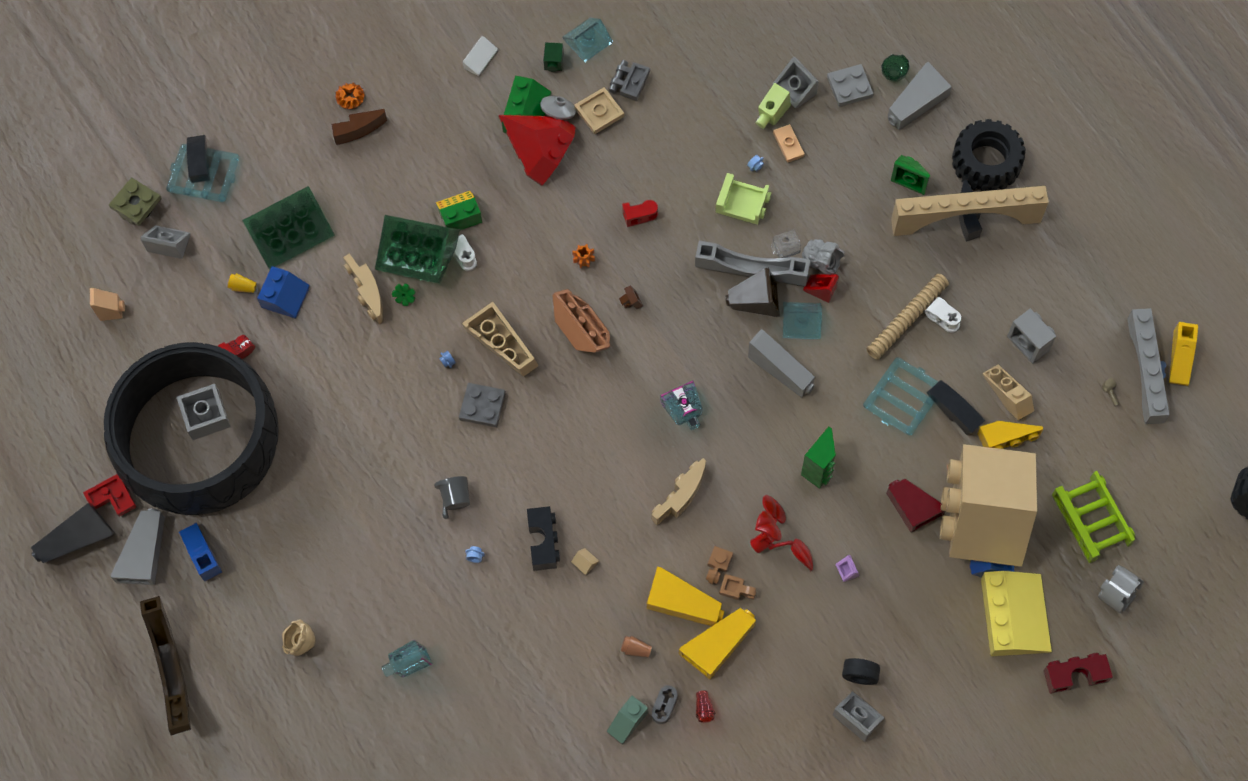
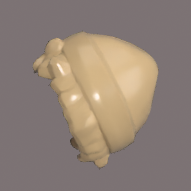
[282,619,315,656]

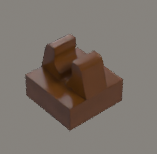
[619,285,643,309]

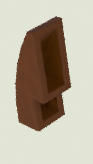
[332,109,387,145]

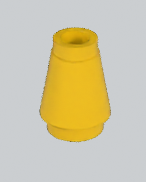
[227,273,257,293]

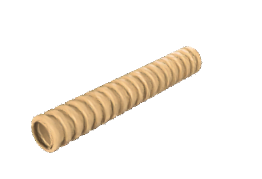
[866,274,949,359]

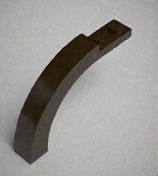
[140,596,191,735]

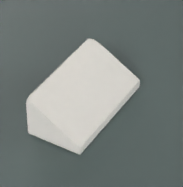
[463,36,498,76]

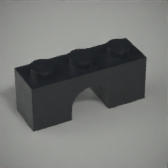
[527,506,560,571]

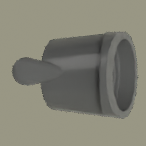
[434,476,470,519]

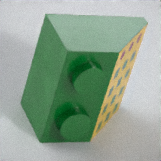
[435,191,482,235]

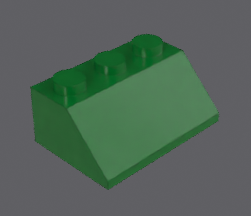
[502,75,551,133]
[801,426,836,489]

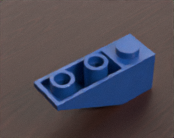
[179,522,222,582]

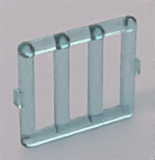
[166,144,240,202]
[863,357,938,435]

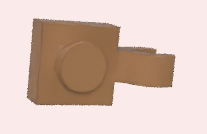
[719,574,756,600]

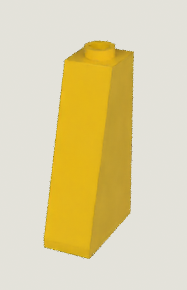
[647,566,724,626]
[679,608,756,679]

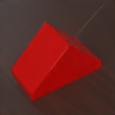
[803,274,839,303]

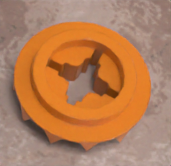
[336,82,364,109]

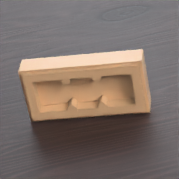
[773,124,804,163]

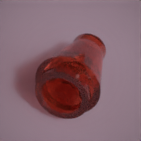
[696,690,716,723]

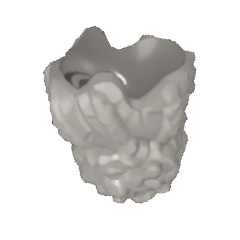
[802,239,845,274]

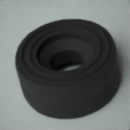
[842,658,880,685]

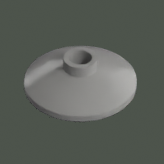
[540,96,576,120]

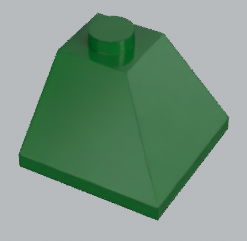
[891,155,930,195]

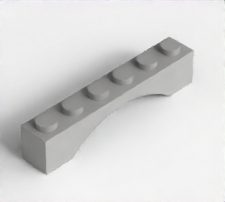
[695,241,810,286]
[1127,308,1169,424]

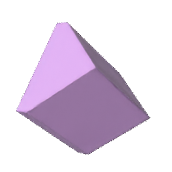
[835,555,859,582]

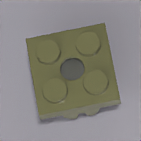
[109,177,162,226]

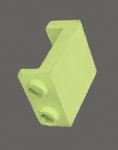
[716,173,772,225]

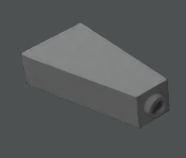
[887,62,952,130]
[748,329,815,398]
[111,508,165,585]

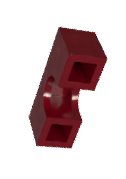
[1043,653,1113,694]

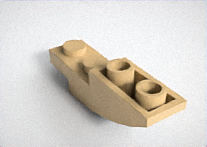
[343,253,383,324]
[652,458,706,525]

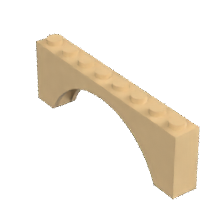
[891,186,1049,236]

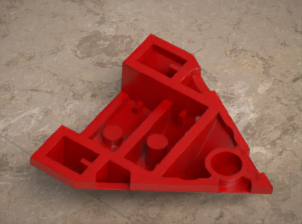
[499,115,576,186]

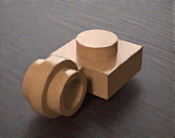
[706,546,733,584]

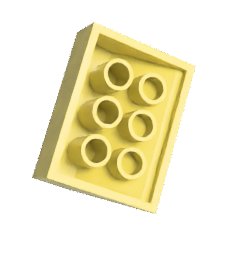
[981,571,1052,656]

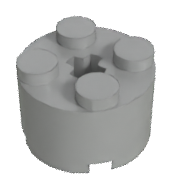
[1098,565,1144,614]

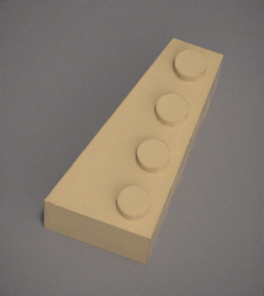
[462,302,538,377]

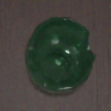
[881,54,910,82]

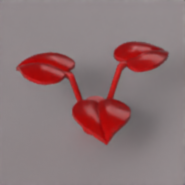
[750,495,813,572]

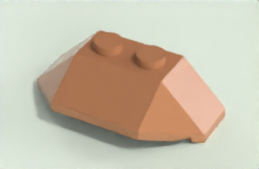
[553,289,610,353]

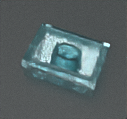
[563,17,613,62]
[782,302,822,339]

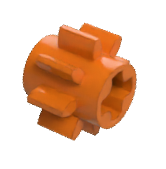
[572,244,595,268]

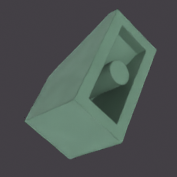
[607,695,648,745]

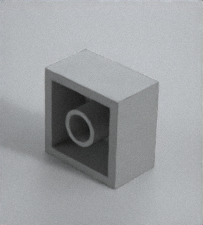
[1007,308,1056,364]
[177,384,231,440]

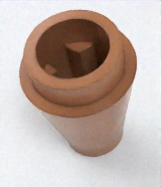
[621,636,652,658]

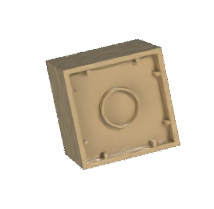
[940,444,1037,567]

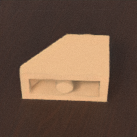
[90,288,125,321]

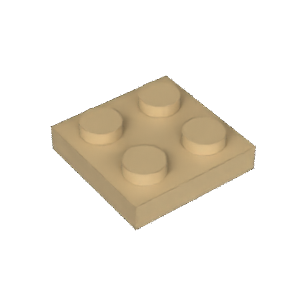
[574,87,624,135]

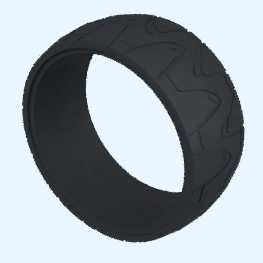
[104,342,279,515]

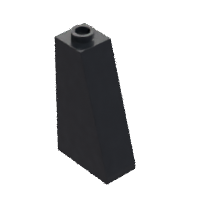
[31,503,115,563]

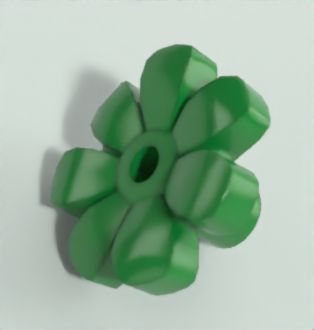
[392,284,416,306]

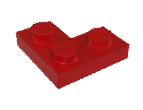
[83,474,136,517]

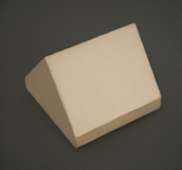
[571,548,599,575]

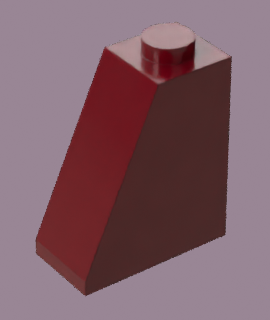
[886,479,946,532]

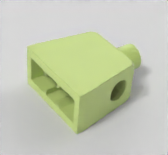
[755,83,791,129]

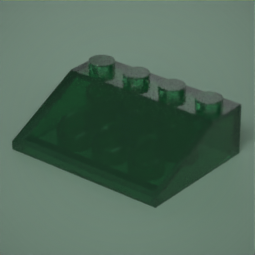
[242,186,335,270]
[375,215,460,284]

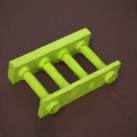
[1052,471,1135,563]

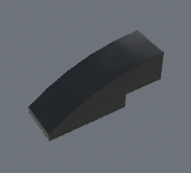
[187,135,210,183]
[959,180,982,242]
[926,380,985,435]

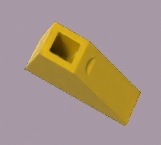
[1169,322,1198,386]
[977,421,1043,449]

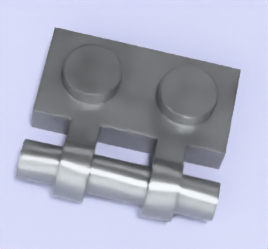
[609,60,650,100]

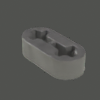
[652,685,677,724]

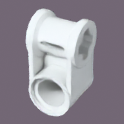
[446,234,477,271]
[925,297,961,333]

